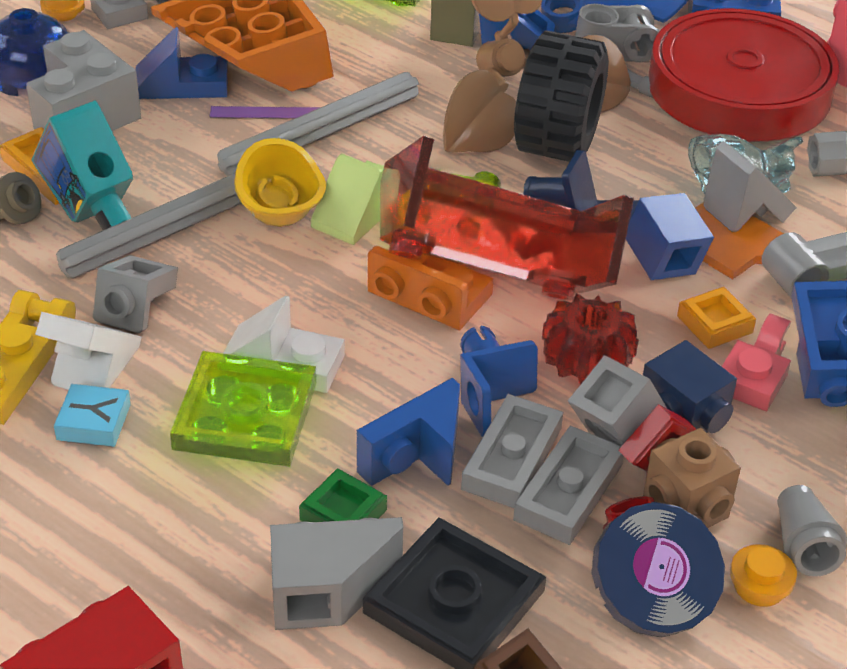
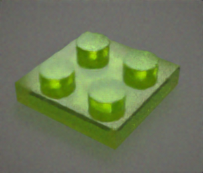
[170,351,317,467]

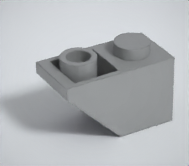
[270,517,403,630]

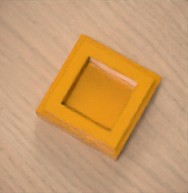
[677,286,756,349]

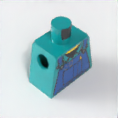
[32,100,133,230]

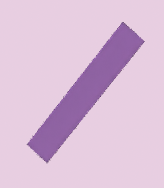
[210,106,320,118]

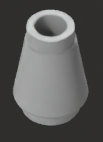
[777,485,847,576]

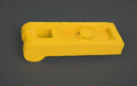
[0,290,76,425]

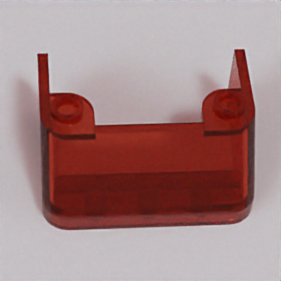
[380,136,634,301]

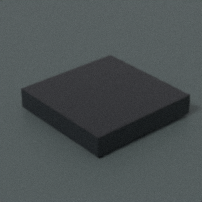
[363,517,546,669]

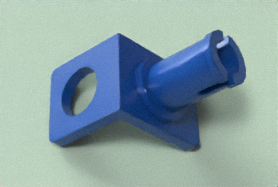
[460,326,538,437]

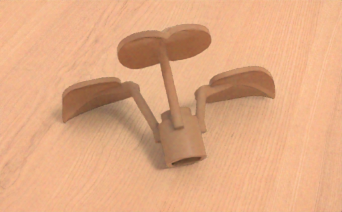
[443,0,631,153]

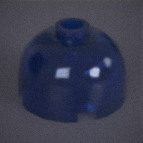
[0,8,70,96]

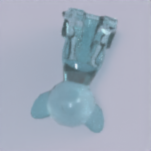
[688,134,803,194]

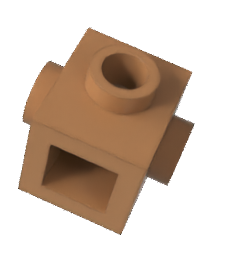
[643,428,741,528]

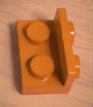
[368,241,494,331]

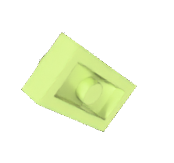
[311,154,409,245]

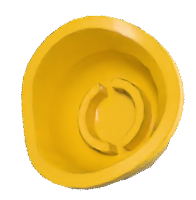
[234,138,326,227]

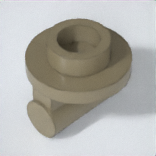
[0,172,41,224]

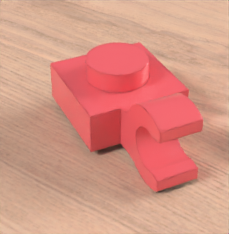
[722,313,791,412]

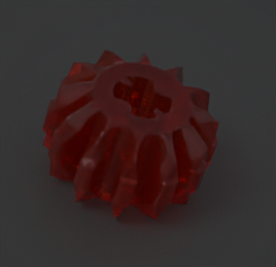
[542,293,639,385]

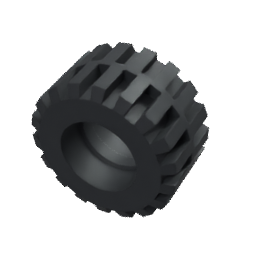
[514,30,609,162]

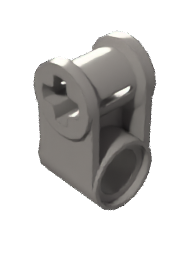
[575,4,659,62]

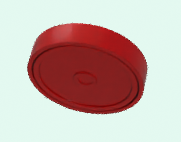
[648,8,839,141]

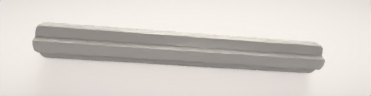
[217,72,419,176]
[56,173,242,279]

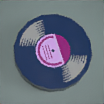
[591,502,725,638]

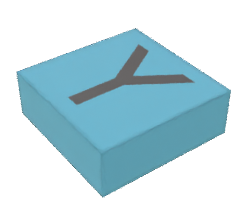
[54,384,131,447]

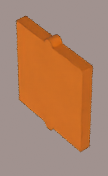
[695,202,784,280]

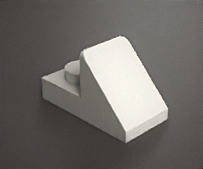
[218,296,345,393]
[35,312,142,390]

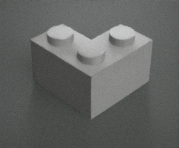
[26,30,141,131]

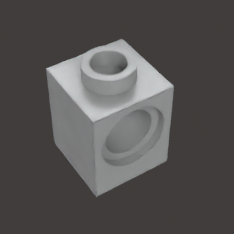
[568,355,667,446]

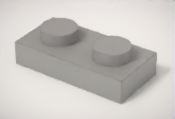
[461,394,564,508]
[513,425,624,545]

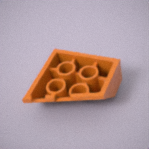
[150,0,334,92]

